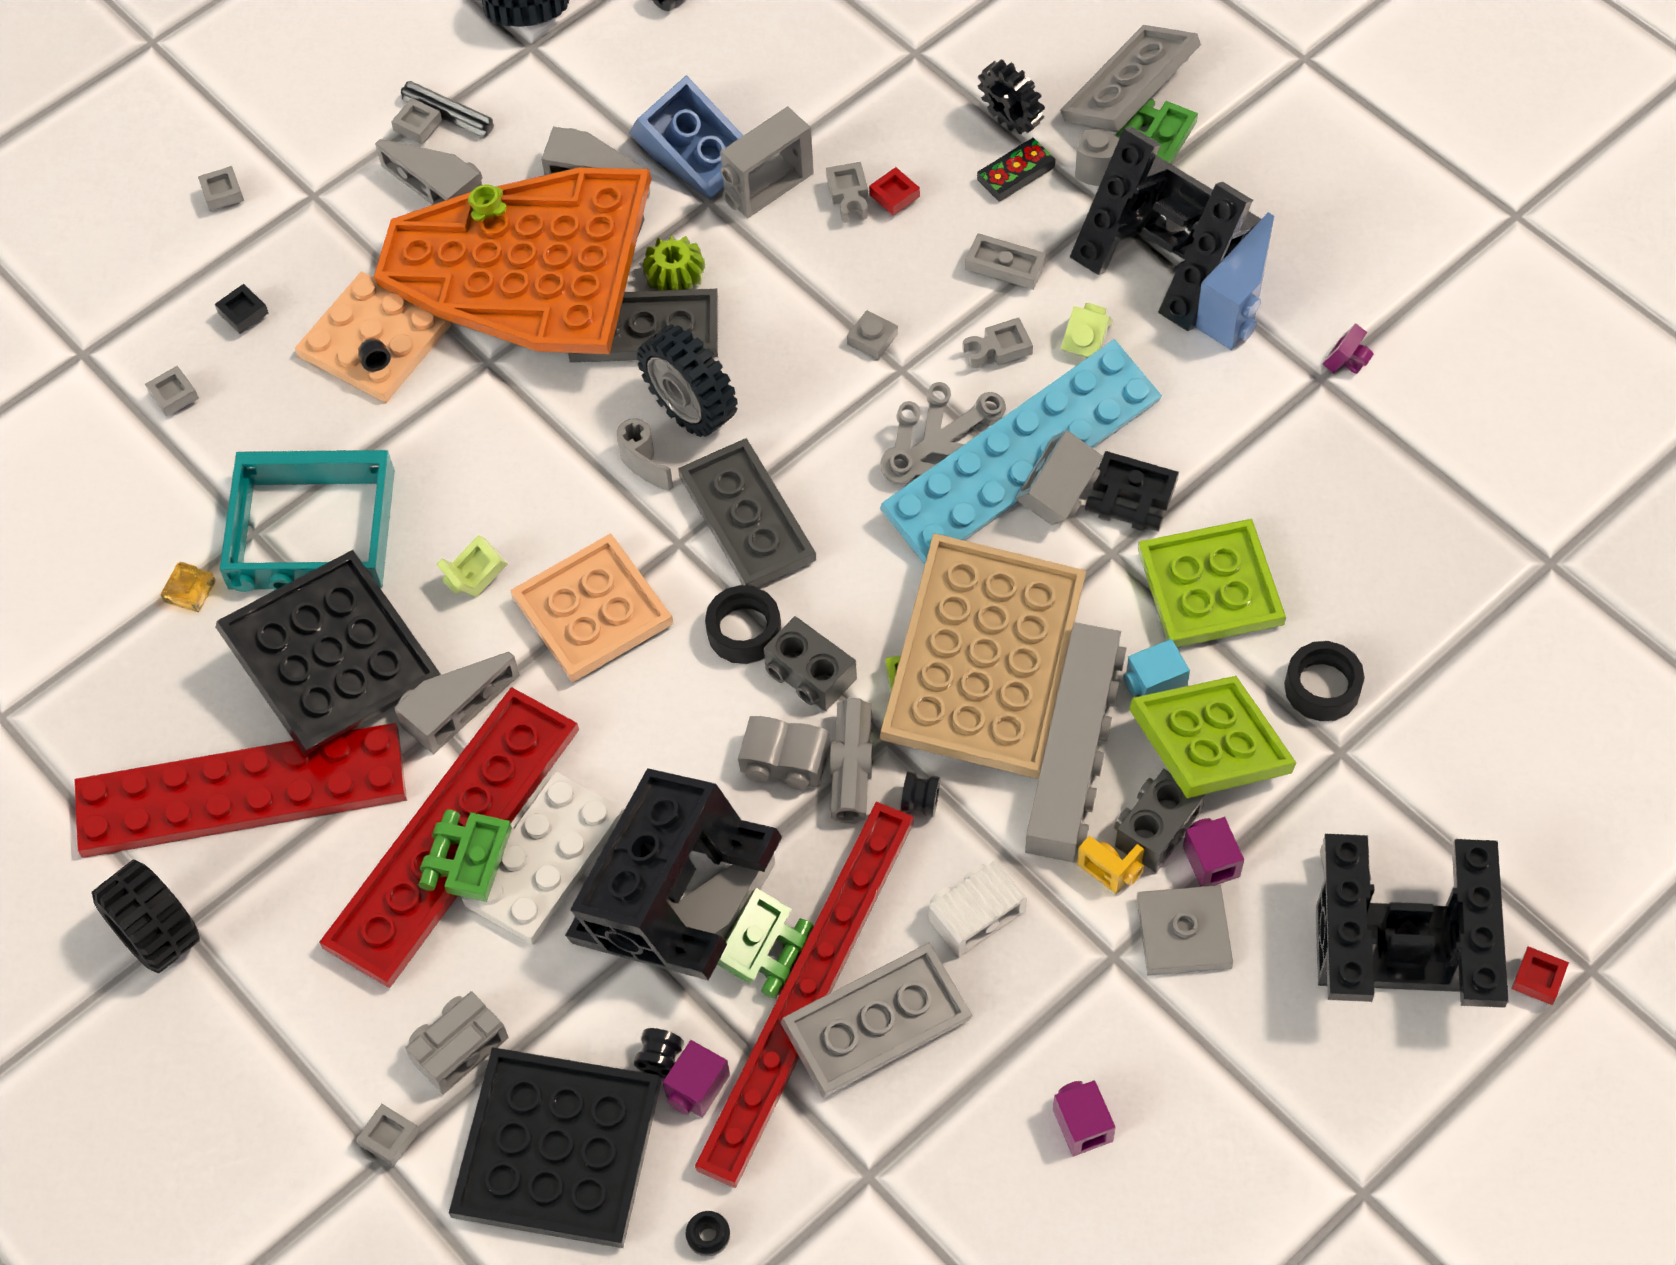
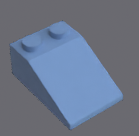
[629,75,744,200]
[1195,212,1274,350]

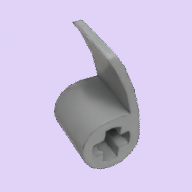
[617,418,673,490]

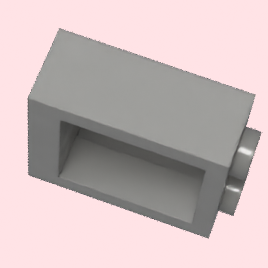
[720,106,814,219]

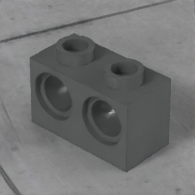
[764,616,857,711]
[1114,768,1206,873]

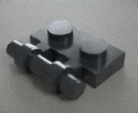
[1085,451,1179,532]

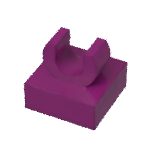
[1322,323,1374,374]

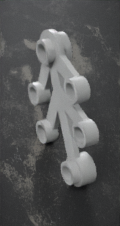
[880,382,1006,484]

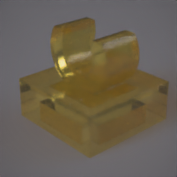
[160,561,216,612]

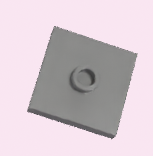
[1136,885,1233,975]

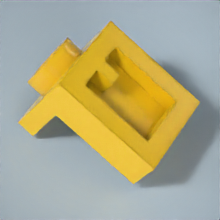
[1077,835,1145,894]

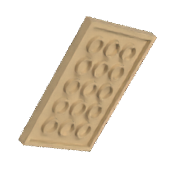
[879,533,1086,779]

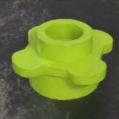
[467,184,507,221]

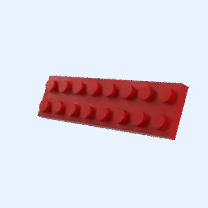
[319,687,579,989]
[74,723,407,858]

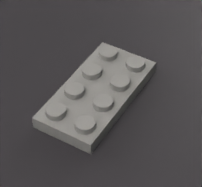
[1060,25,1201,132]
[780,942,973,1098]

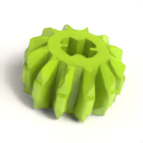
[642,234,705,291]

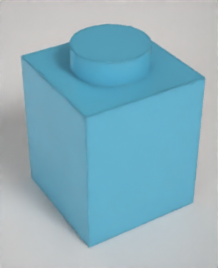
[1123,639,1190,697]

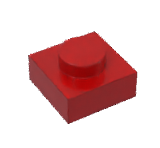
[869,167,920,216]
[1511,946,1569,1005]

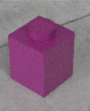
[1183,817,1245,887]
[663,1040,730,1118]
[1053,1080,1116,1157]

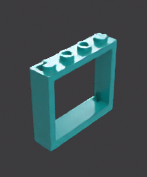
[219,450,395,592]

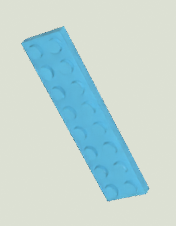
[880,339,1162,564]

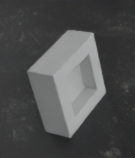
[391,98,442,144]
[198,166,244,211]
[847,310,898,360]
[145,365,199,417]
[356,1103,420,1166]

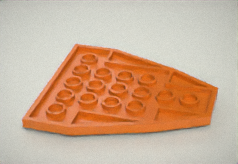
[374,167,652,354]

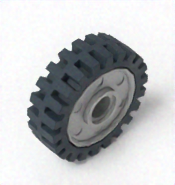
[637,325,738,437]

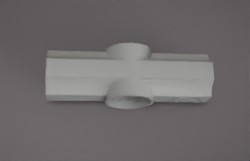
[830,698,873,824]

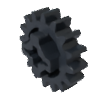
[977,59,1045,134]

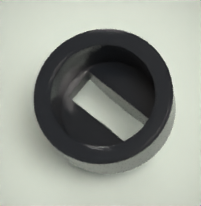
[358,338,391,372]

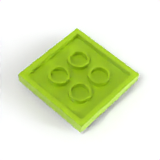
[1138,519,1286,647]
[1129,675,1297,798]

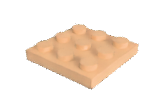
[295,271,452,403]
[510,533,673,683]

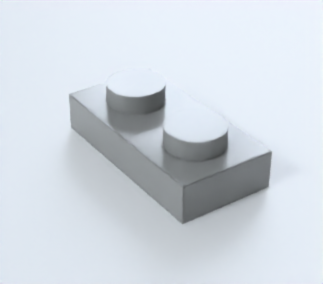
[965,233,1047,290]

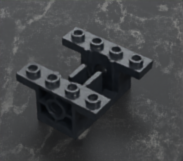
[1070,126,1261,331]
[565,768,782,981]
[1316,834,1509,1008]

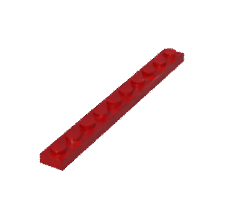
[695,802,914,1188]

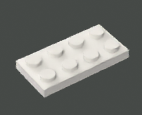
[462,771,624,945]

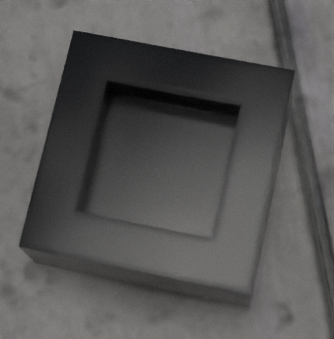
[214,283,269,334]

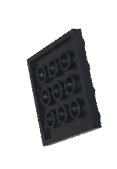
[215,550,441,756]
[449,1047,662,1248]

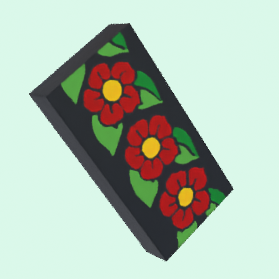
[977,137,1056,202]

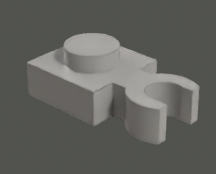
[826,162,868,223]
[962,317,1033,368]

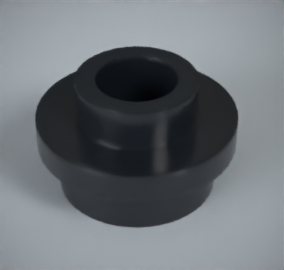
[685,1211,730,1256]

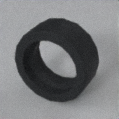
[705,585,781,664]
[1284,641,1365,721]

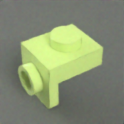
[1060,303,1113,358]
[436,535,508,597]

